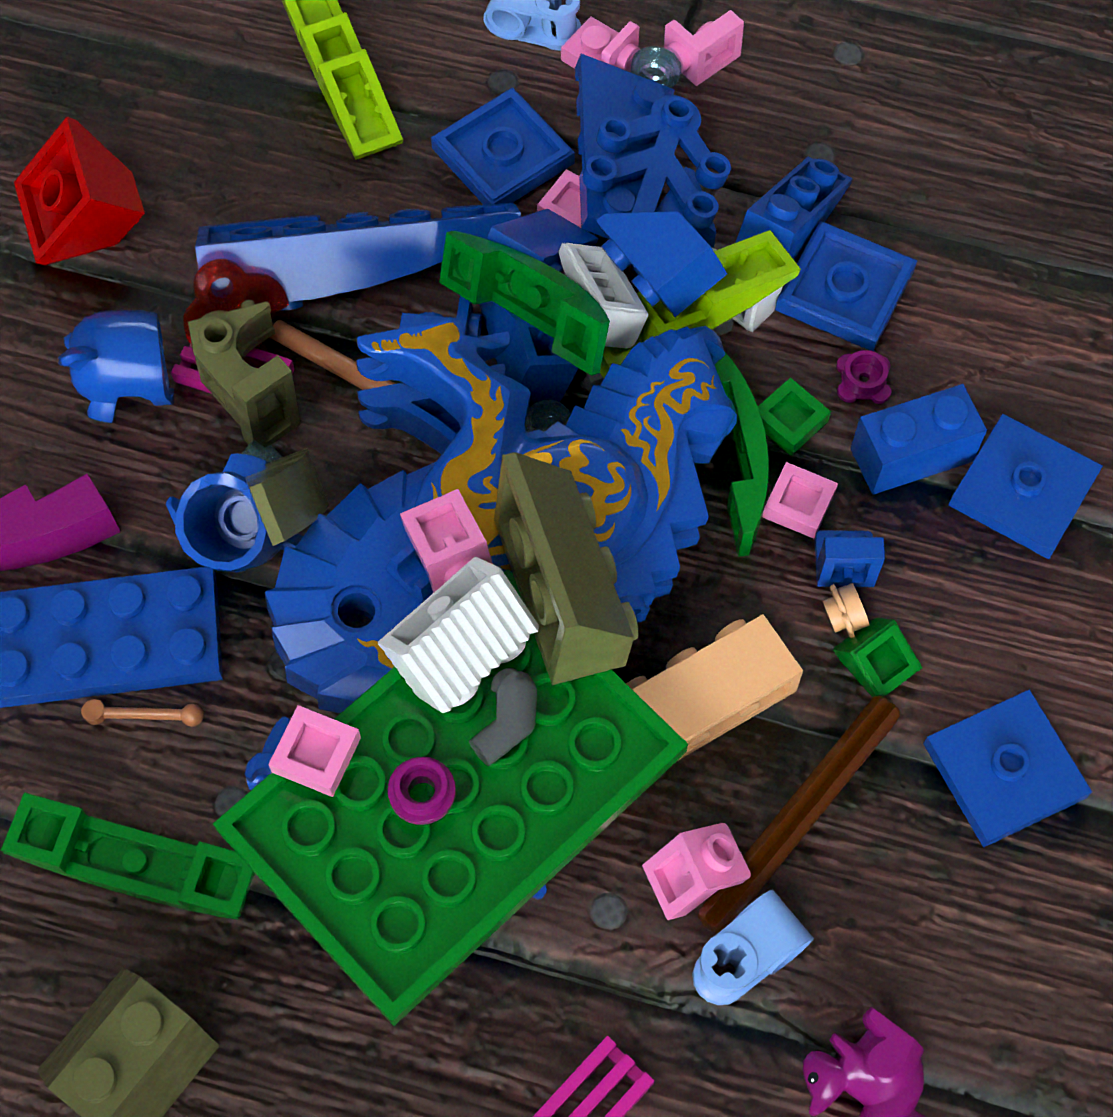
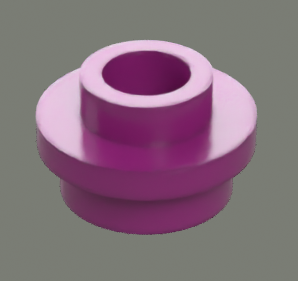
[388,757,456,825]

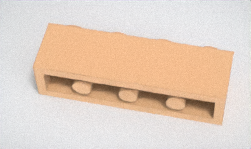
[626,614,803,762]

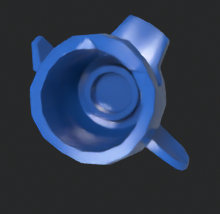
[58,310,174,423]
[166,453,303,573]

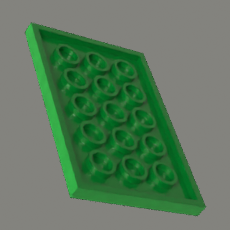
[213,569,688,1026]

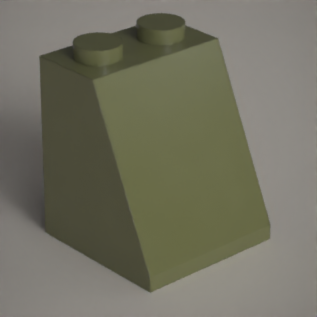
[37,967,219,1117]

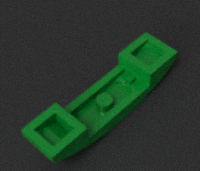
[439,230,610,376]
[714,352,769,557]
[1,792,255,920]

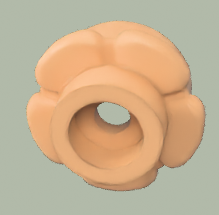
[823,583,870,638]

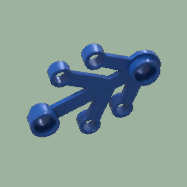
[582,95,731,229]

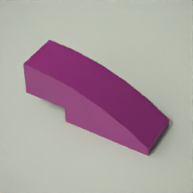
[0,474,121,571]

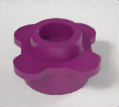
[836,350,892,404]

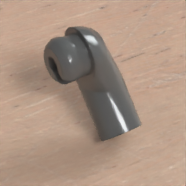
[469,668,538,766]

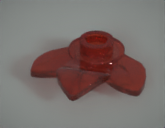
[183,259,289,350]

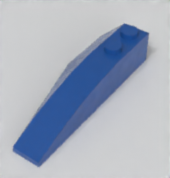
[195,203,521,312]

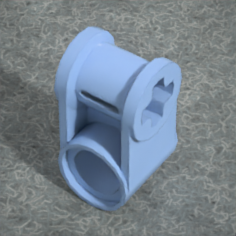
[483,0,581,51]
[692,889,814,1005]

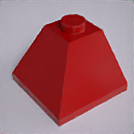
[14,117,145,265]

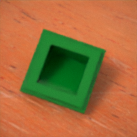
[833,618,922,698]

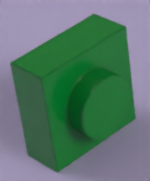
[758,377,831,456]

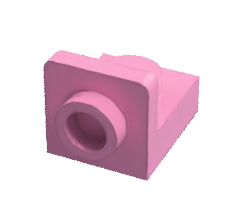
[663,10,744,86]
[561,16,641,72]
[400,489,493,593]
[642,823,751,921]

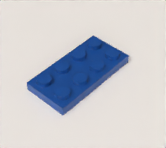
[0,567,223,708]

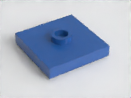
[431,87,575,205]
[775,221,918,351]
[948,414,1103,559]
[923,689,1092,848]

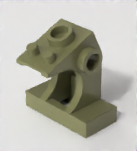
[188,300,301,455]

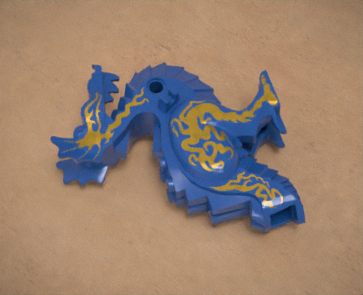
[245,319,737,899]

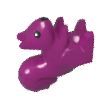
[802,1007,925,1117]

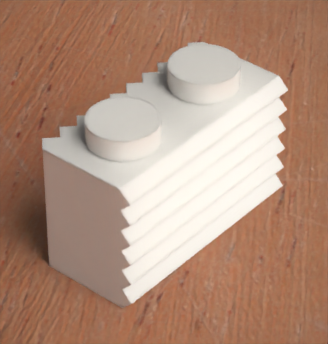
[378,556,539,713]

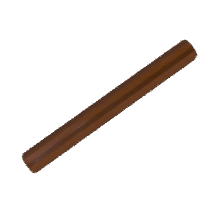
[698,695,900,934]

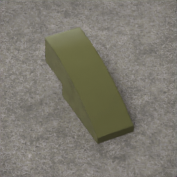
[245,448,329,546]

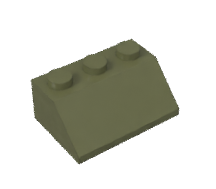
[494,452,638,685]

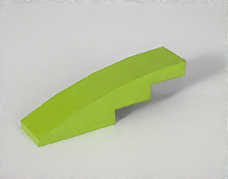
[282,0,403,160]
[600,230,801,378]

